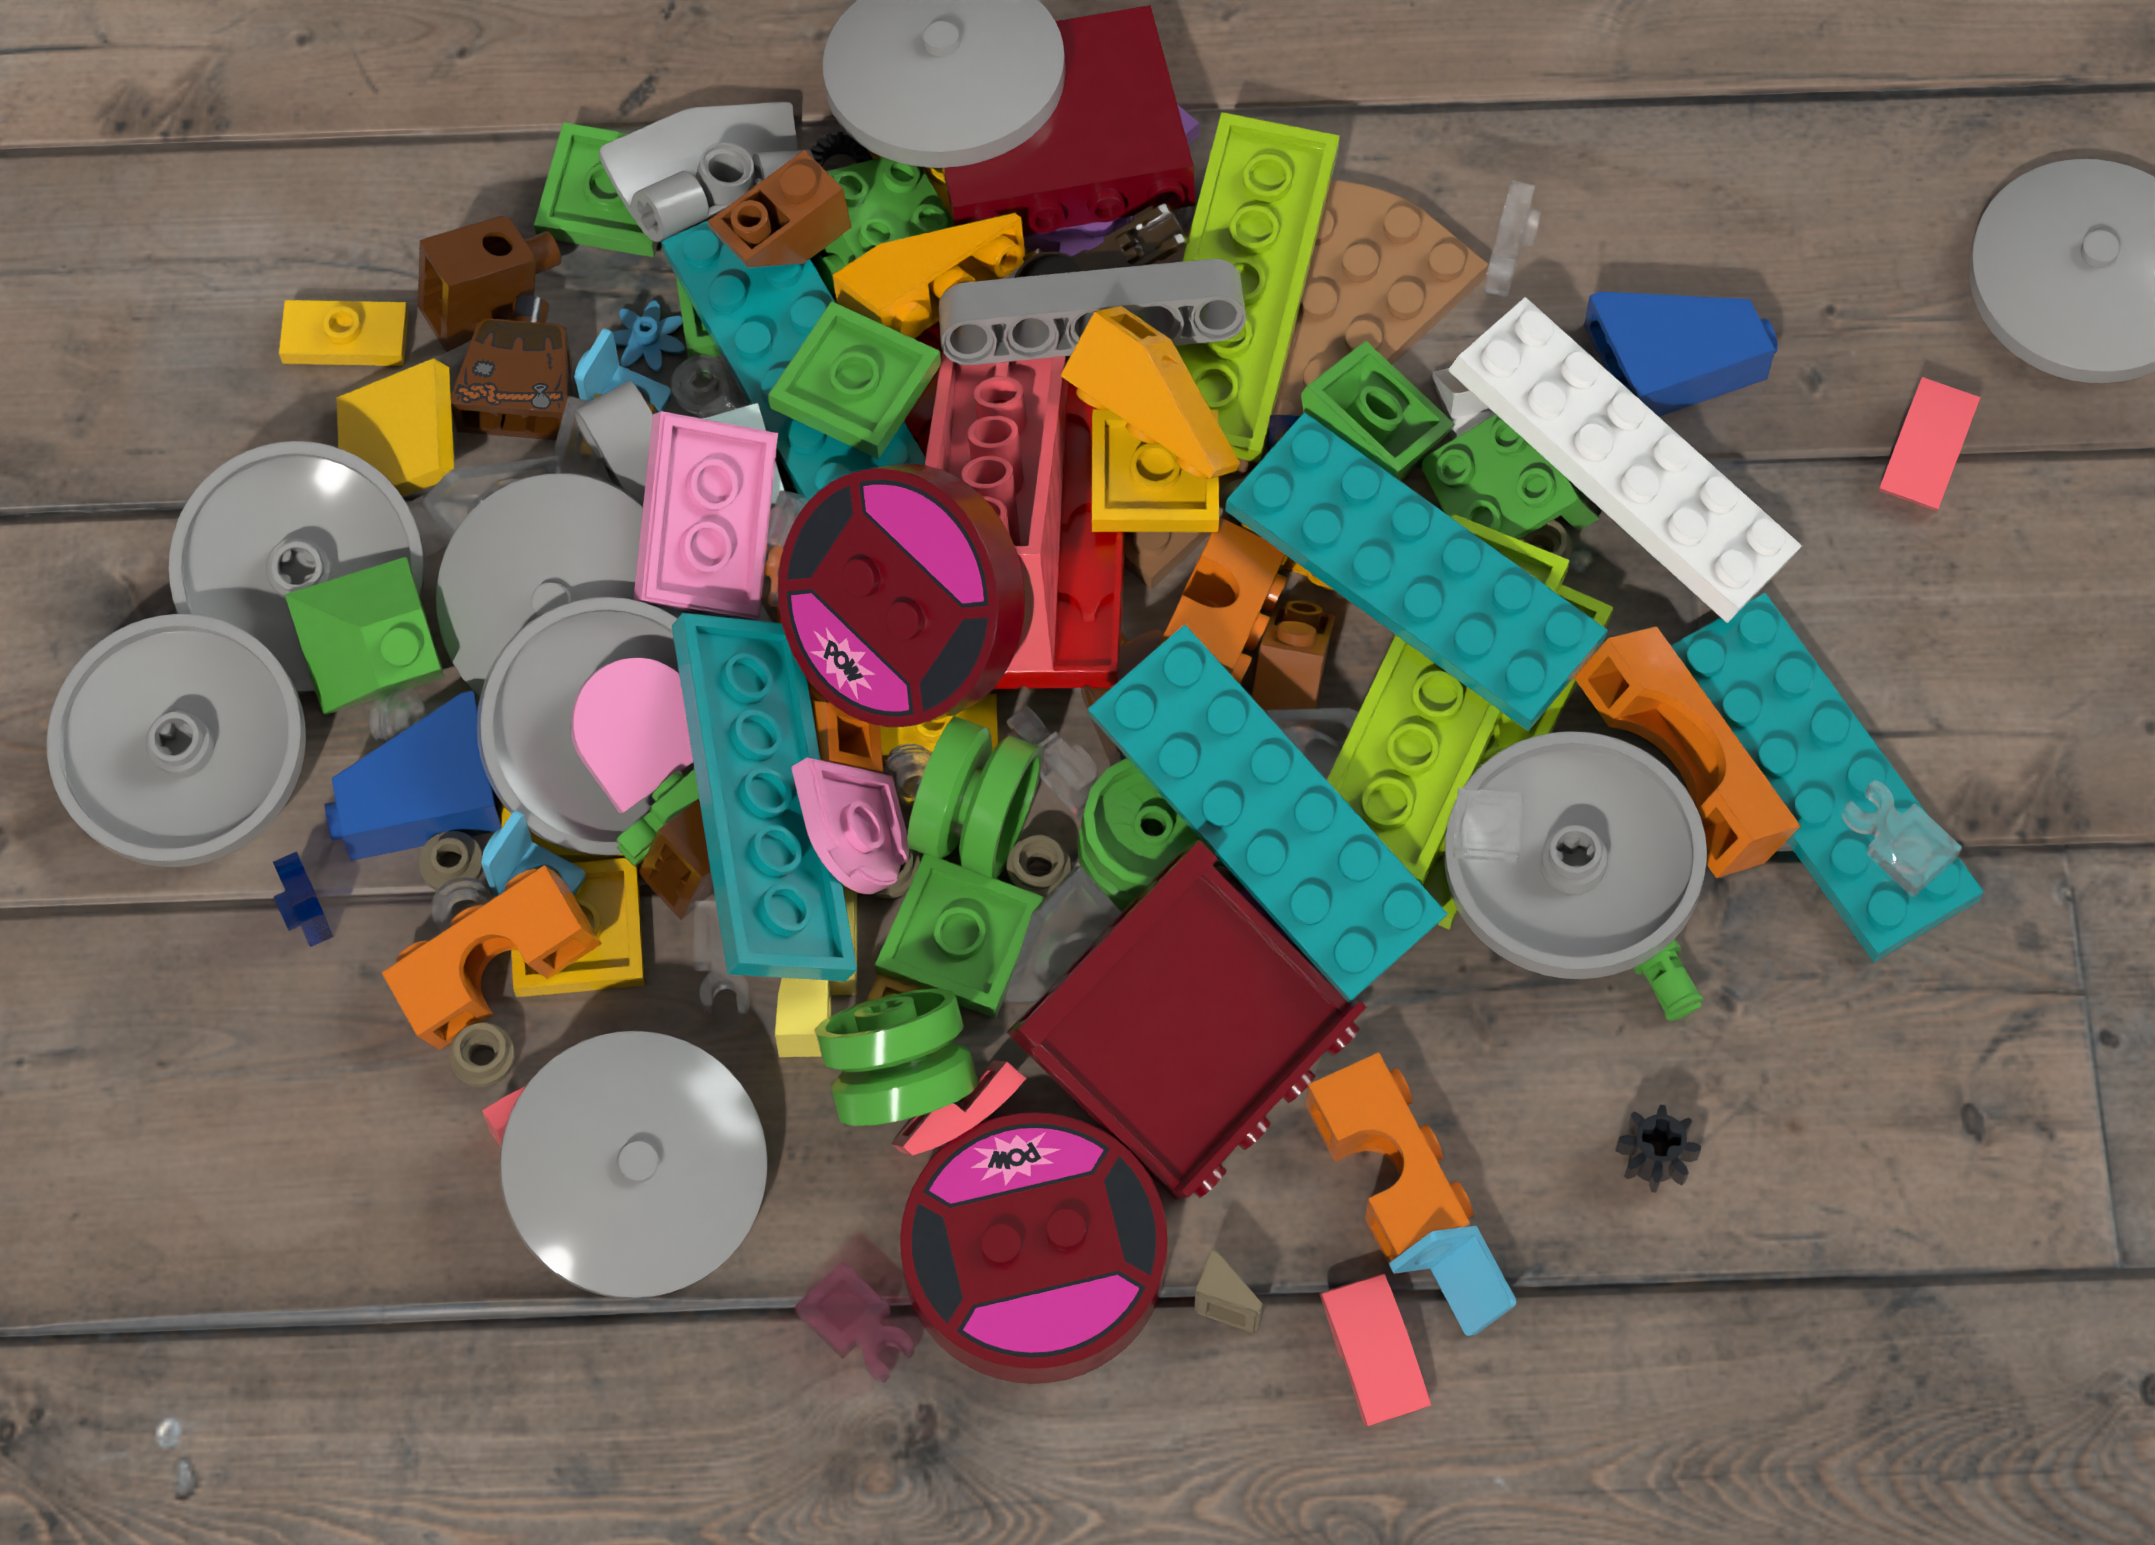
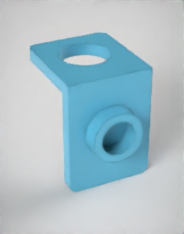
[574,328,672,412]
[481,810,586,896]
[1389,1226,1516,1336]

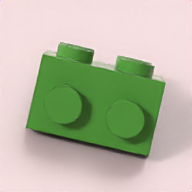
[812,157,954,299]
[1422,414,1600,540]

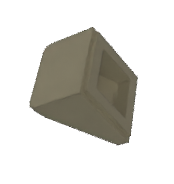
[1194,1249,1263,1333]

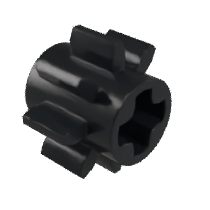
[1615,1104,1701,1193]

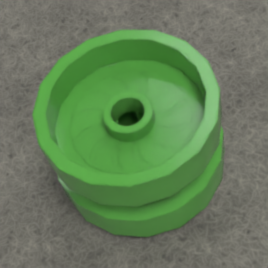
[907,716,1043,879]
[1077,758,1216,911]
[814,989,978,1126]

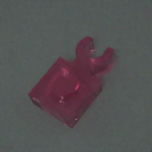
[795,1261,915,1383]

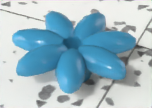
[613,301,685,372]

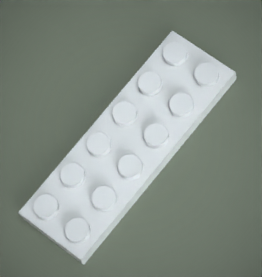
[1448,297,1802,623]

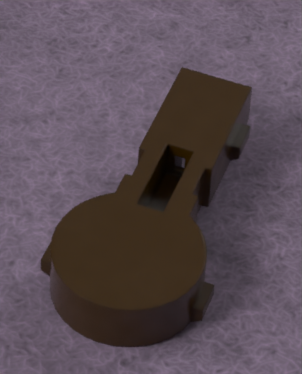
[1014,204,1190,278]

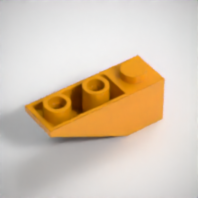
[832,213,1026,339]
[1060,306,1240,479]

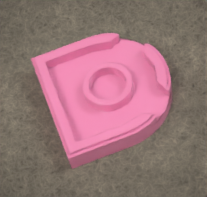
[571,658,693,813]
[791,757,909,894]

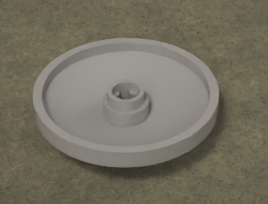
[823,0,1065,168]
[1968,159,2155,383]
[169,441,425,694]
[436,473,689,696]
[477,597,694,855]
[47,614,306,867]
[1444,731,1707,979]
[499,1031,767,1299]

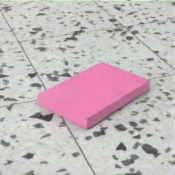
[633,411,778,621]

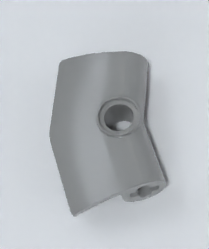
[599,102,814,242]

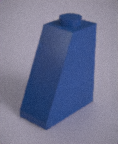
[1584,291,1778,417]
[324,691,501,861]

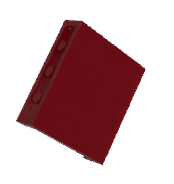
[942,5,1195,235]
[1006,840,1367,1199]

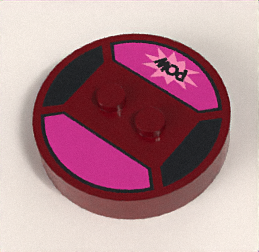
[778,464,1025,727]
[900,1113,1168,1384]

